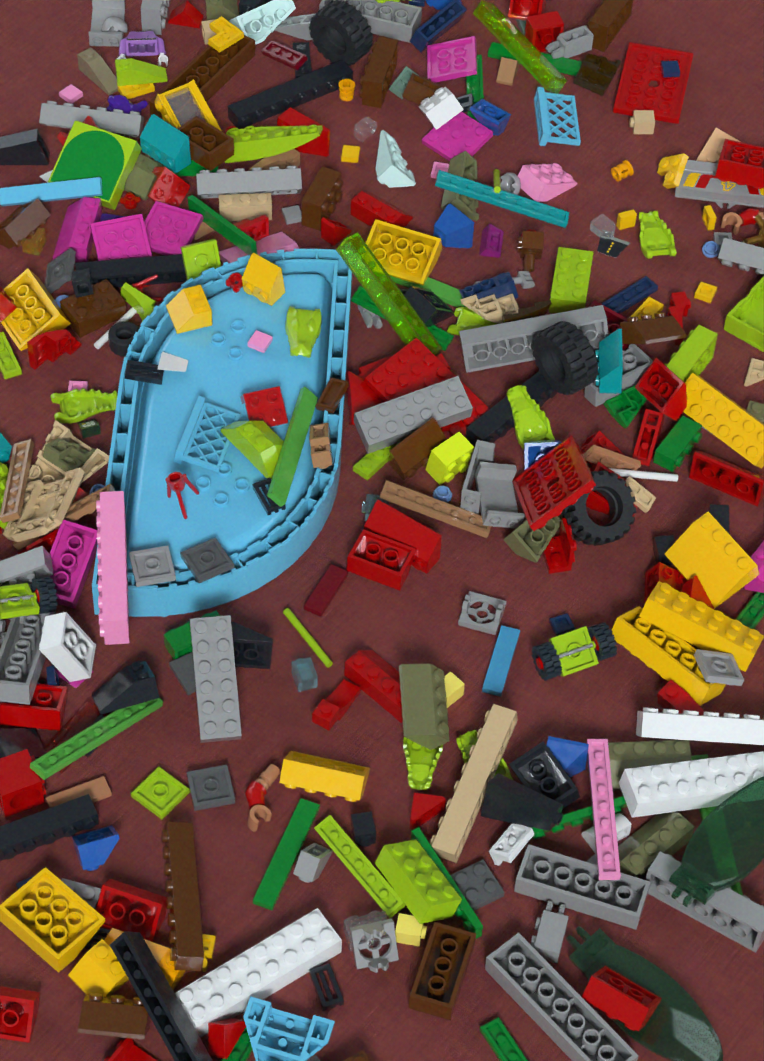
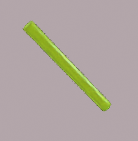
[493,169,501,193]
[283,608,333,668]

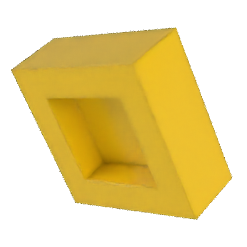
[341,145,360,163]
[702,205,716,230]
[616,209,637,230]
[694,282,717,304]

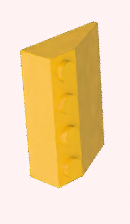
[357,219,442,286]
[1,268,71,351]
[665,511,759,609]
[0,867,105,973]

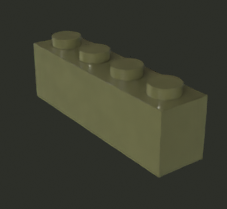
[441,151,479,221]
[503,514,564,563]

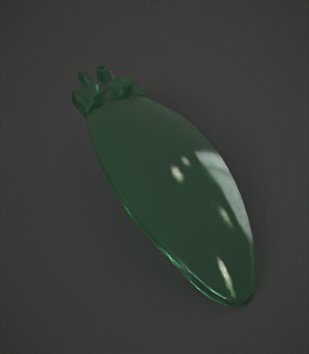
[669,776,764,907]
[566,926,723,1061]

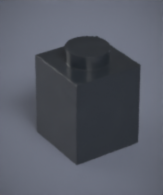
[72,268,94,298]
[653,535,675,565]
[351,811,376,847]

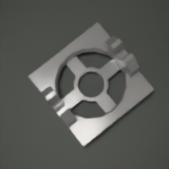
[458,591,507,635]
[350,919,399,973]

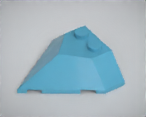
[243,996,335,1061]

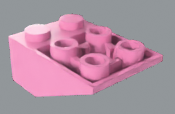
[518,163,578,202]

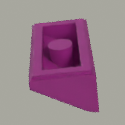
[479,224,504,258]

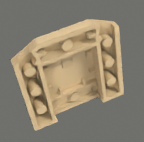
[3,467,85,542]

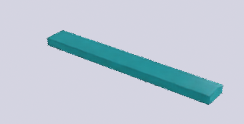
[435,170,570,228]

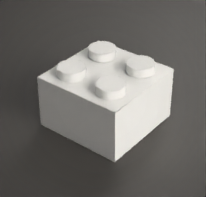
[418,87,464,130]

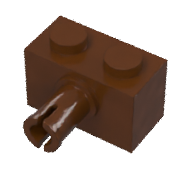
[402,73,442,105]
[517,231,544,272]

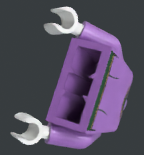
[117,31,168,67]

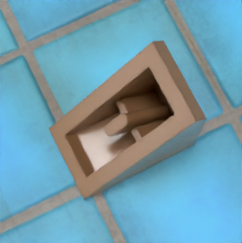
[496,57,520,86]

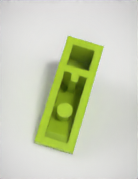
[115,58,167,86]

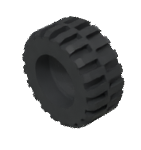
[309,0,373,66]
[532,321,599,395]
[560,471,636,546]

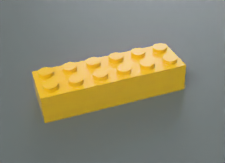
[683,373,764,468]
[639,581,764,672]
[612,606,726,706]

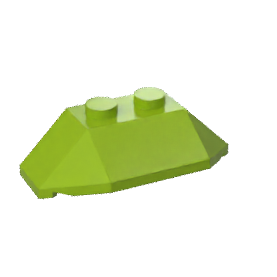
[220,421,284,479]

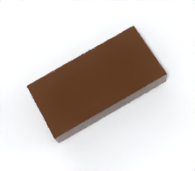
[315,378,349,414]

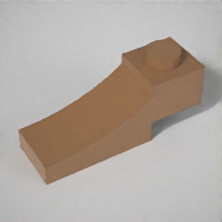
[249,149,300,171]
[309,423,332,469]

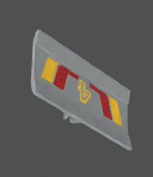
[675,160,764,209]

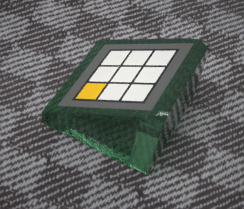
[77,419,101,438]

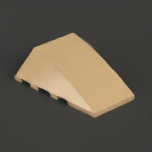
[27,420,109,484]

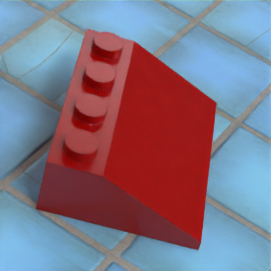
[715,139,764,189]

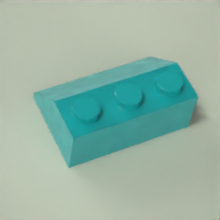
[140,114,191,173]
[595,329,623,393]

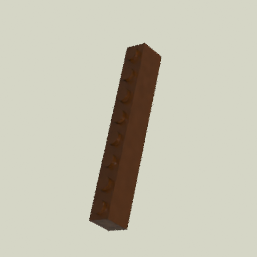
[161,822,204,971]

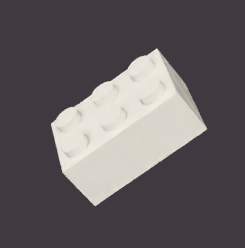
[39,612,96,682]

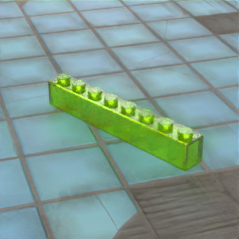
[473,0,567,94]
[336,232,442,355]

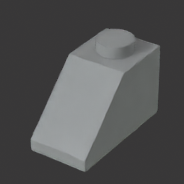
[293,843,333,883]

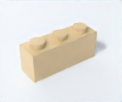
[219,193,272,222]

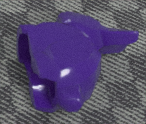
[107,95,148,115]

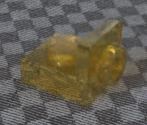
[21,228,46,256]

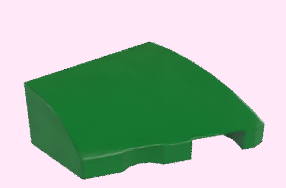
[603,385,647,429]

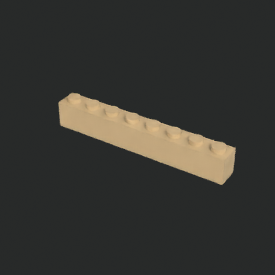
[430,704,518,863]

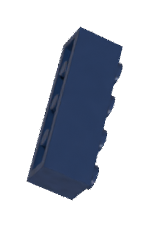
[410,0,467,52]

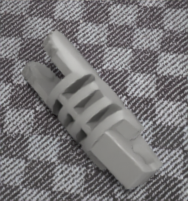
[357,305,382,329]

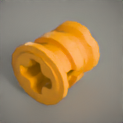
[339,79,355,101]
[611,160,634,182]

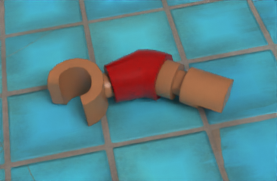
[720,208,764,235]
[245,764,281,832]

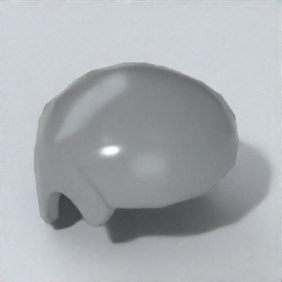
[101,16,128,33]
[500,172,521,195]

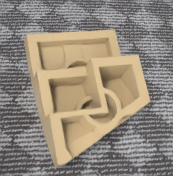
[461,294,519,323]

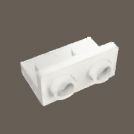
[489,823,534,866]

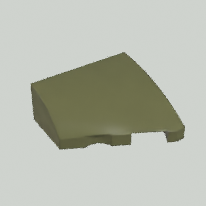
[43,438,96,472]

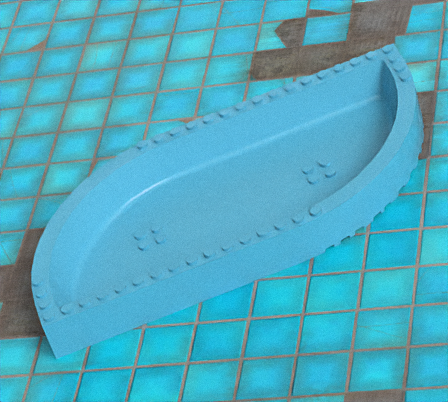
[92,249,353,617]

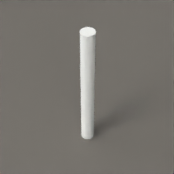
[94,307,137,349]
[609,468,678,482]

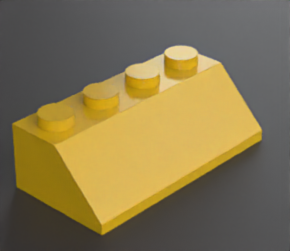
[279,751,370,802]

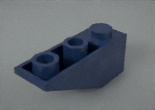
[459,272,519,299]

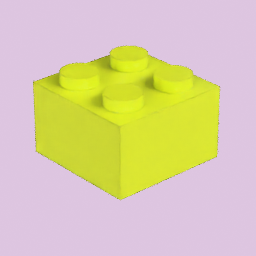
[425,432,474,485]

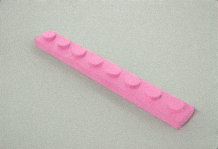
[587,739,621,880]

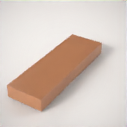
[583,445,641,470]
[45,776,112,808]

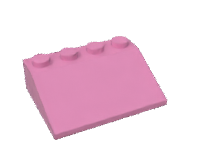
[219,232,300,263]

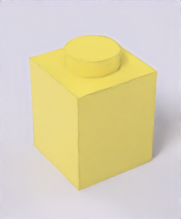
[444,672,465,708]
[395,913,427,947]

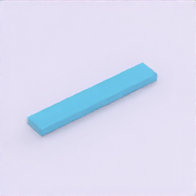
[0,177,102,207]

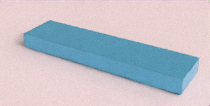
[482,625,520,697]

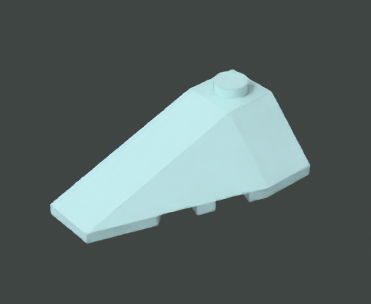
[229,0,296,45]
[376,130,416,188]

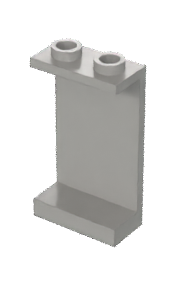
[89,0,125,47]
[460,440,495,515]
[475,462,525,529]

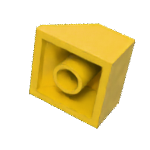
[242,253,285,306]
[166,285,212,334]
[68,939,129,997]

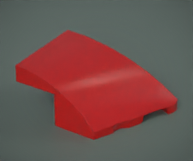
[27,329,82,370]
[346,371,384,425]

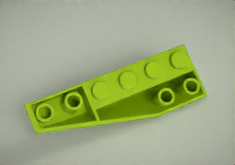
[225,125,323,163]

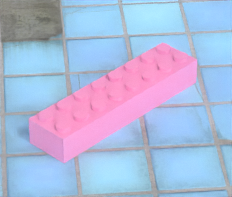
[96,491,129,645]

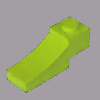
[120,282,155,321]

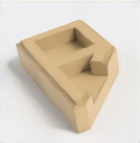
[744,358,764,387]
[625,476,656,513]

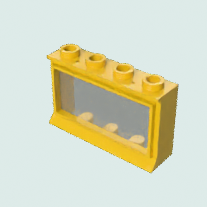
[155,79,222,131]

